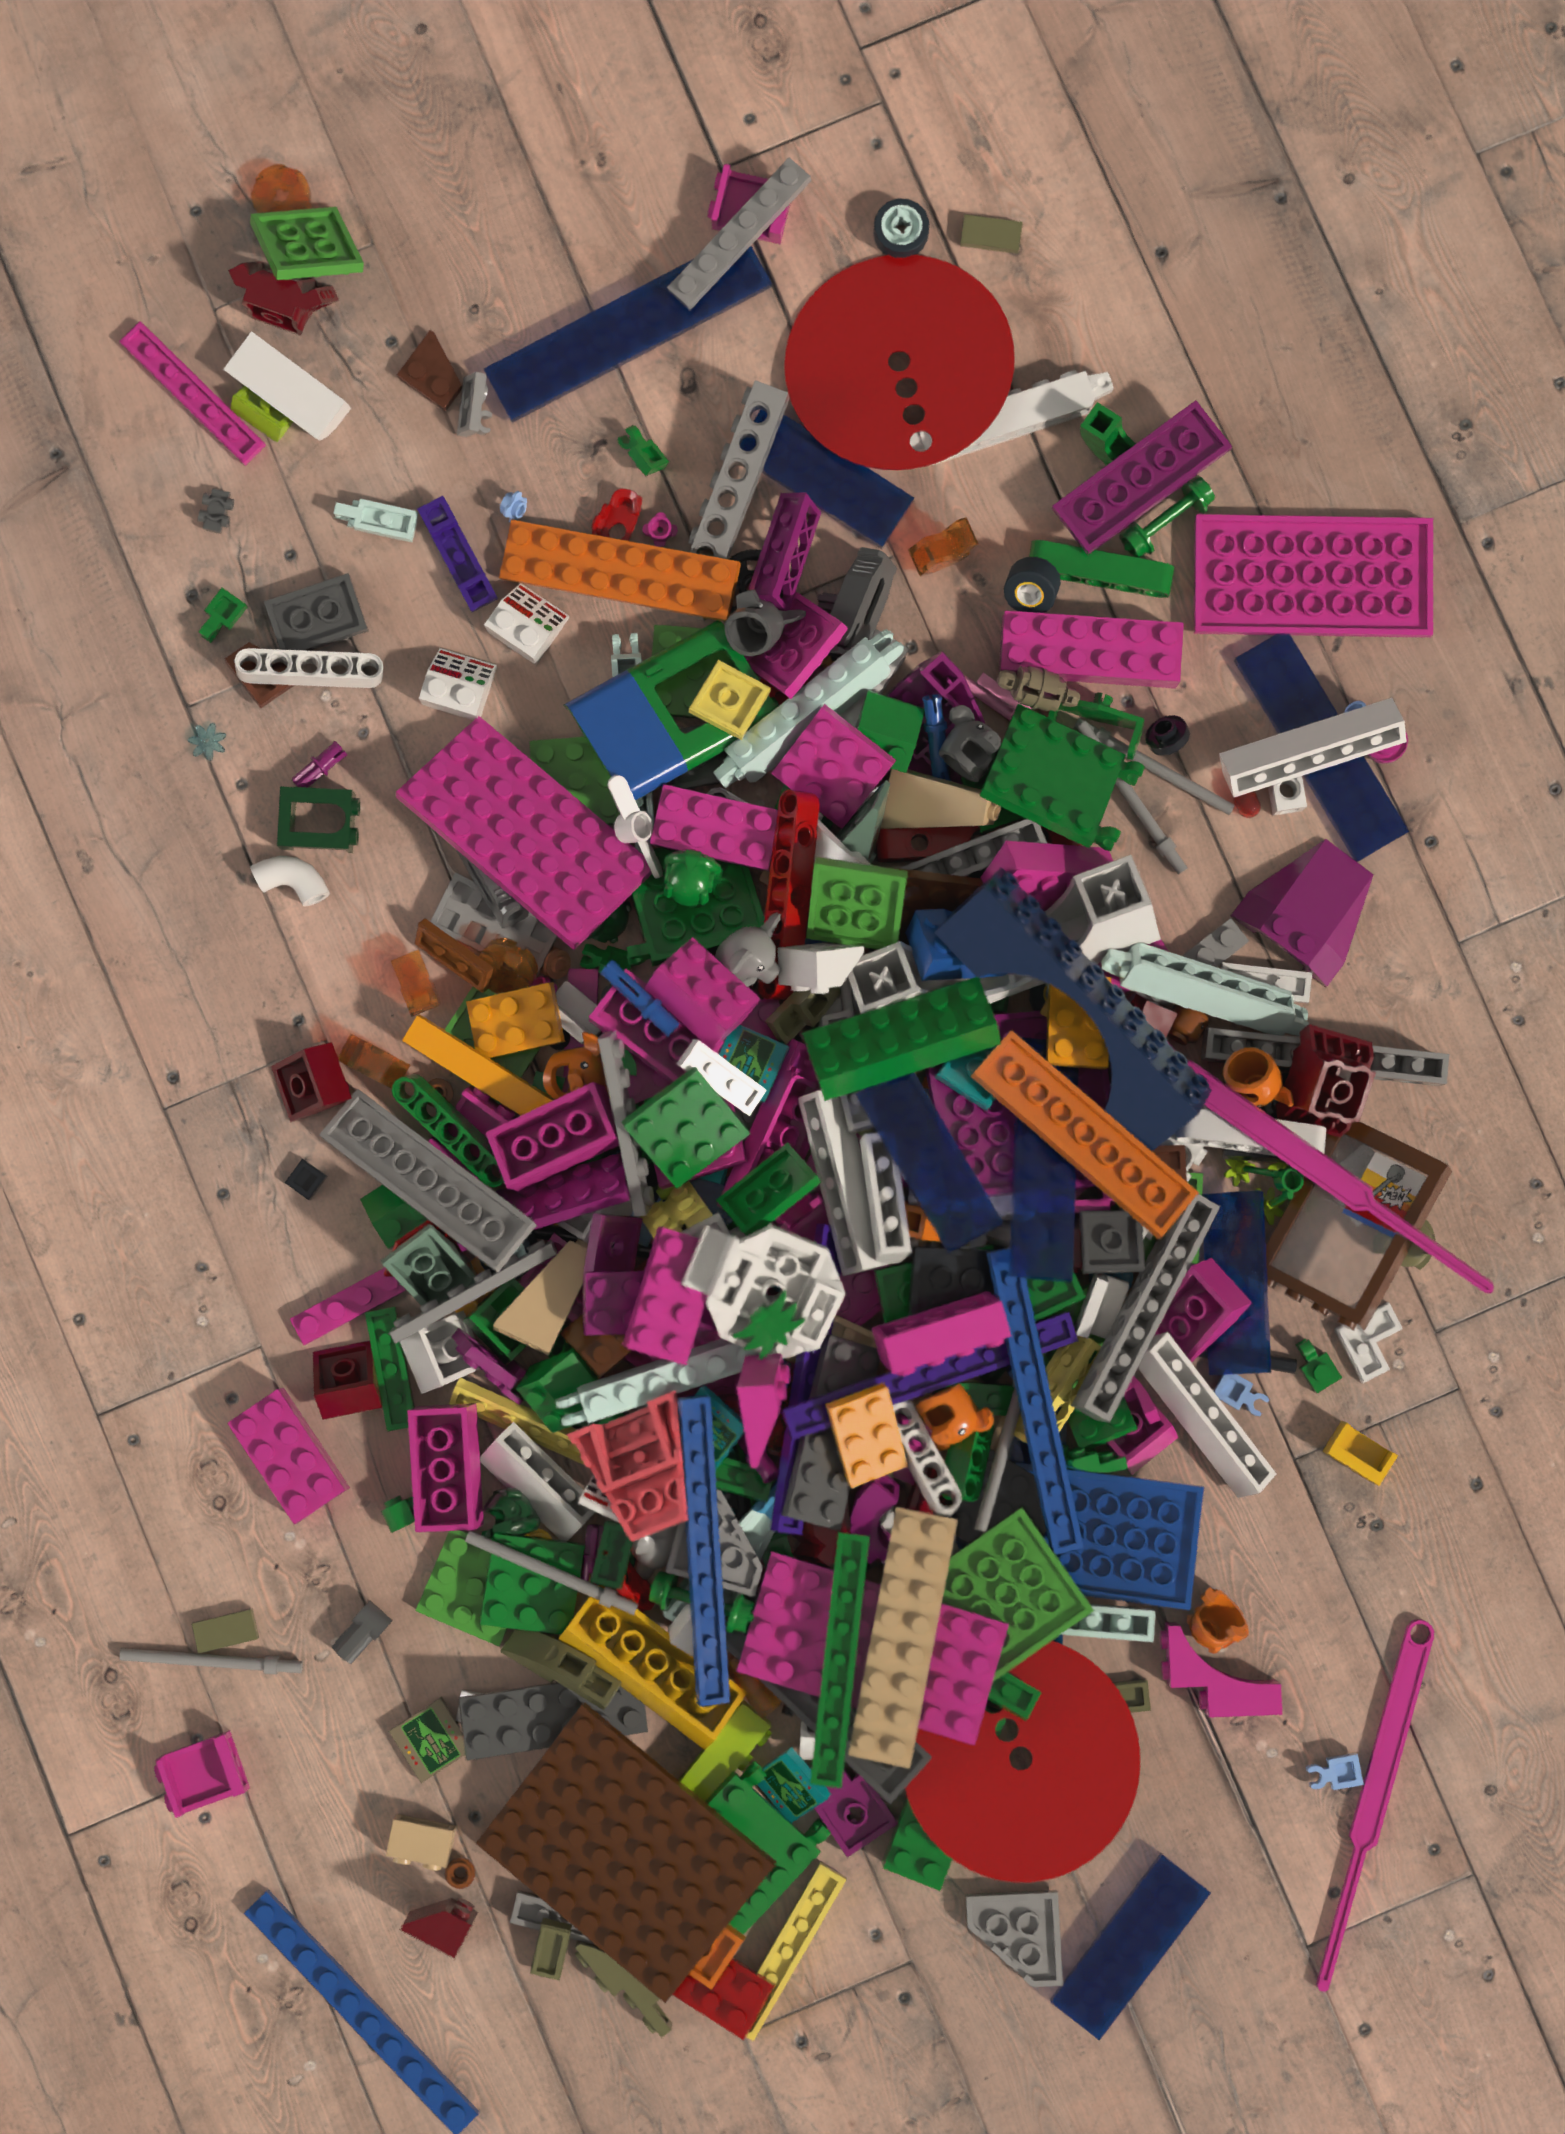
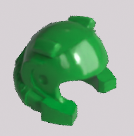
[663,849,723,907]

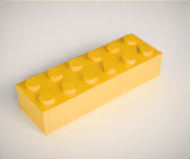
[558,1584,748,1750]

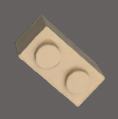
[386,1814,456,1871]

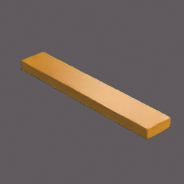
[402,1014,555,1116]

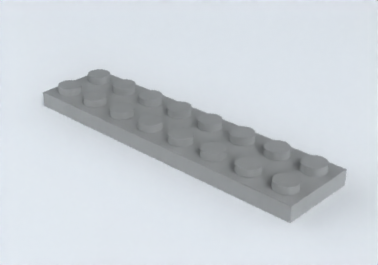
[319,1089,537,1273]

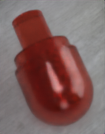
[1232,791,1261,818]

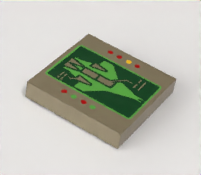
[389,1697,465,1783]

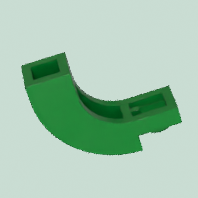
[1080,402,1137,466]

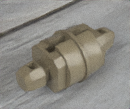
[997,666,1080,711]

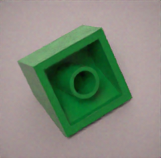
[855,690,925,773]
[360,1185,428,1249]
[463,1278,527,1363]
[516,1349,599,1433]

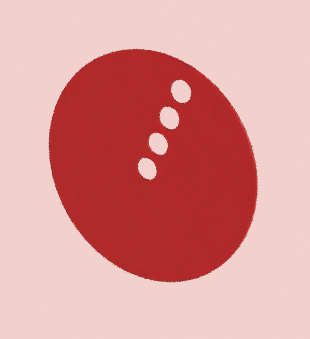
[784,254,1015,470]
[905,1641,1141,1883]

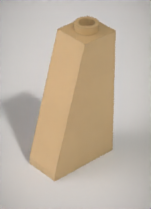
[881,769,1001,829]
[493,1239,588,1356]

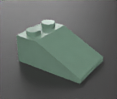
[835,780,891,864]
[381,1224,477,1306]

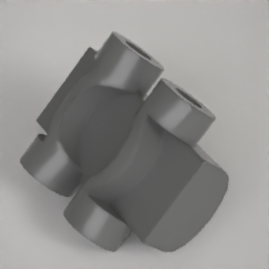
[198,488,234,534]

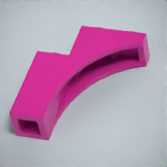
[1160,1622,1283,1718]

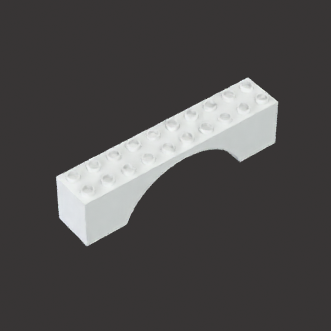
[848,855,1161,1014]

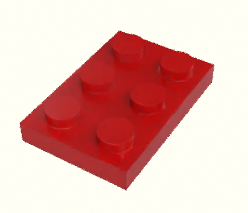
[672,1957,775,2040]

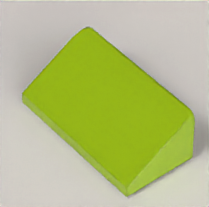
[230,385,293,442]

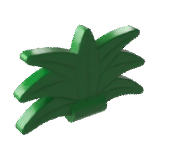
[732,1289,806,1360]

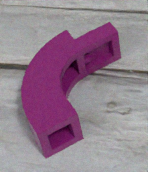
[850,1475,900,1565]

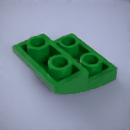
[1062,1445,1128,1473]

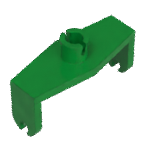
[1048,693,1144,760]

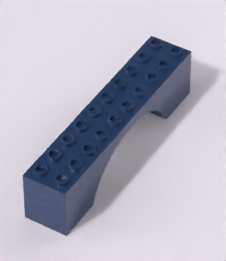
[934,867,1212,1151]

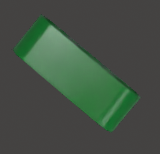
[942,1423,994,1502]

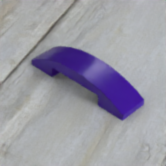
[417,495,498,612]

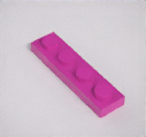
[290,1268,407,1345]

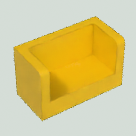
[1322,1421,1398,1486]

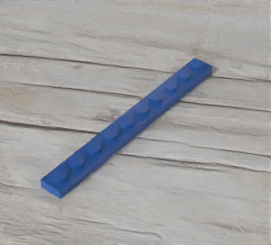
[986,1246,1083,1555]
[677,1395,730,1707]
[244,1889,479,2134]

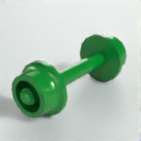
[1119,475,1215,558]
[649,1571,755,1633]

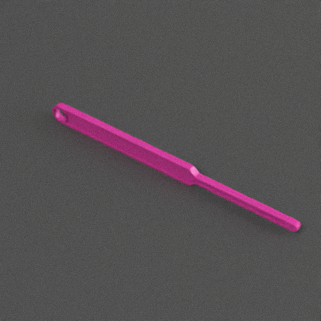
[1187,1060,1494,1294]
[1316,1619,1434,1992]

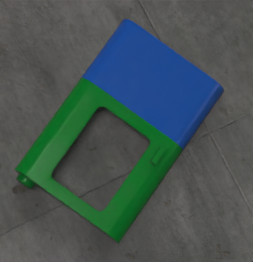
[564,620,779,800]

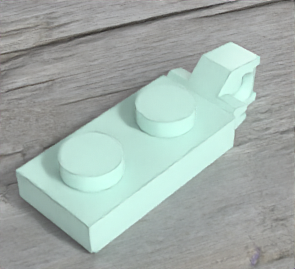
[334,499,419,543]

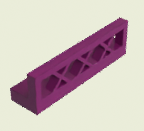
[748,493,822,611]

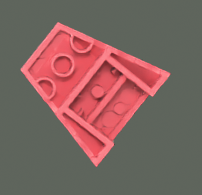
[567,1391,688,1541]

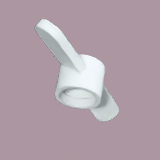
[608,775,663,878]

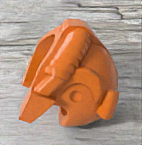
[1187,1587,1249,1654]

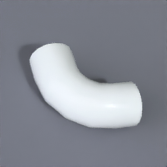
[250,855,330,907]

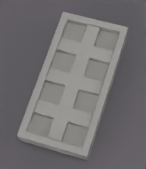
[430,873,558,979]

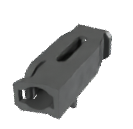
[817,547,898,662]
[455,849,529,928]

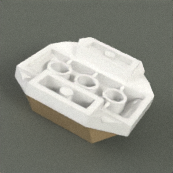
[706,1224,845,1359]

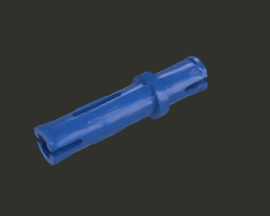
[922,694,951,781]
[600,960,680,1037]

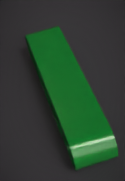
[1029,540,1175,598]
[392,1074,505,1187]

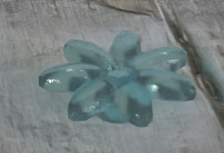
[188,723,227,761]

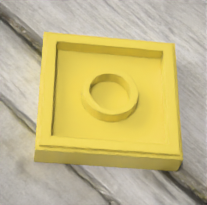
[689,660,771,740]

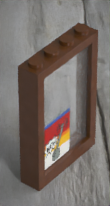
[1253,1121,1452,1331]

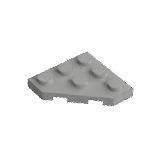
[665,1489,763,1597]
[965,1890,1063,1987]

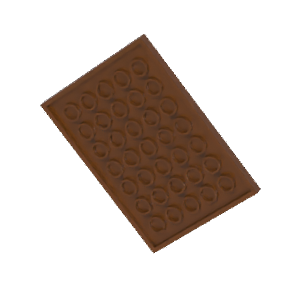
[476,1703,777,2003]

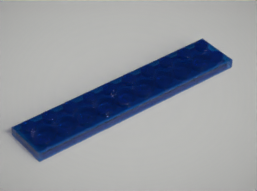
[484,246,772,423]

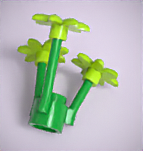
[1224,1159,1304,1225]

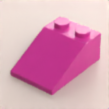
[1154,1258,1252,1362]
[737,1353,790,1468]
[1105,1396,1179,1475]

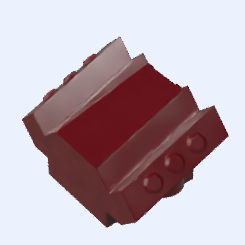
[228,261,339,336]
[1275,1024,1376,1137]
[790,1500,851,1568]

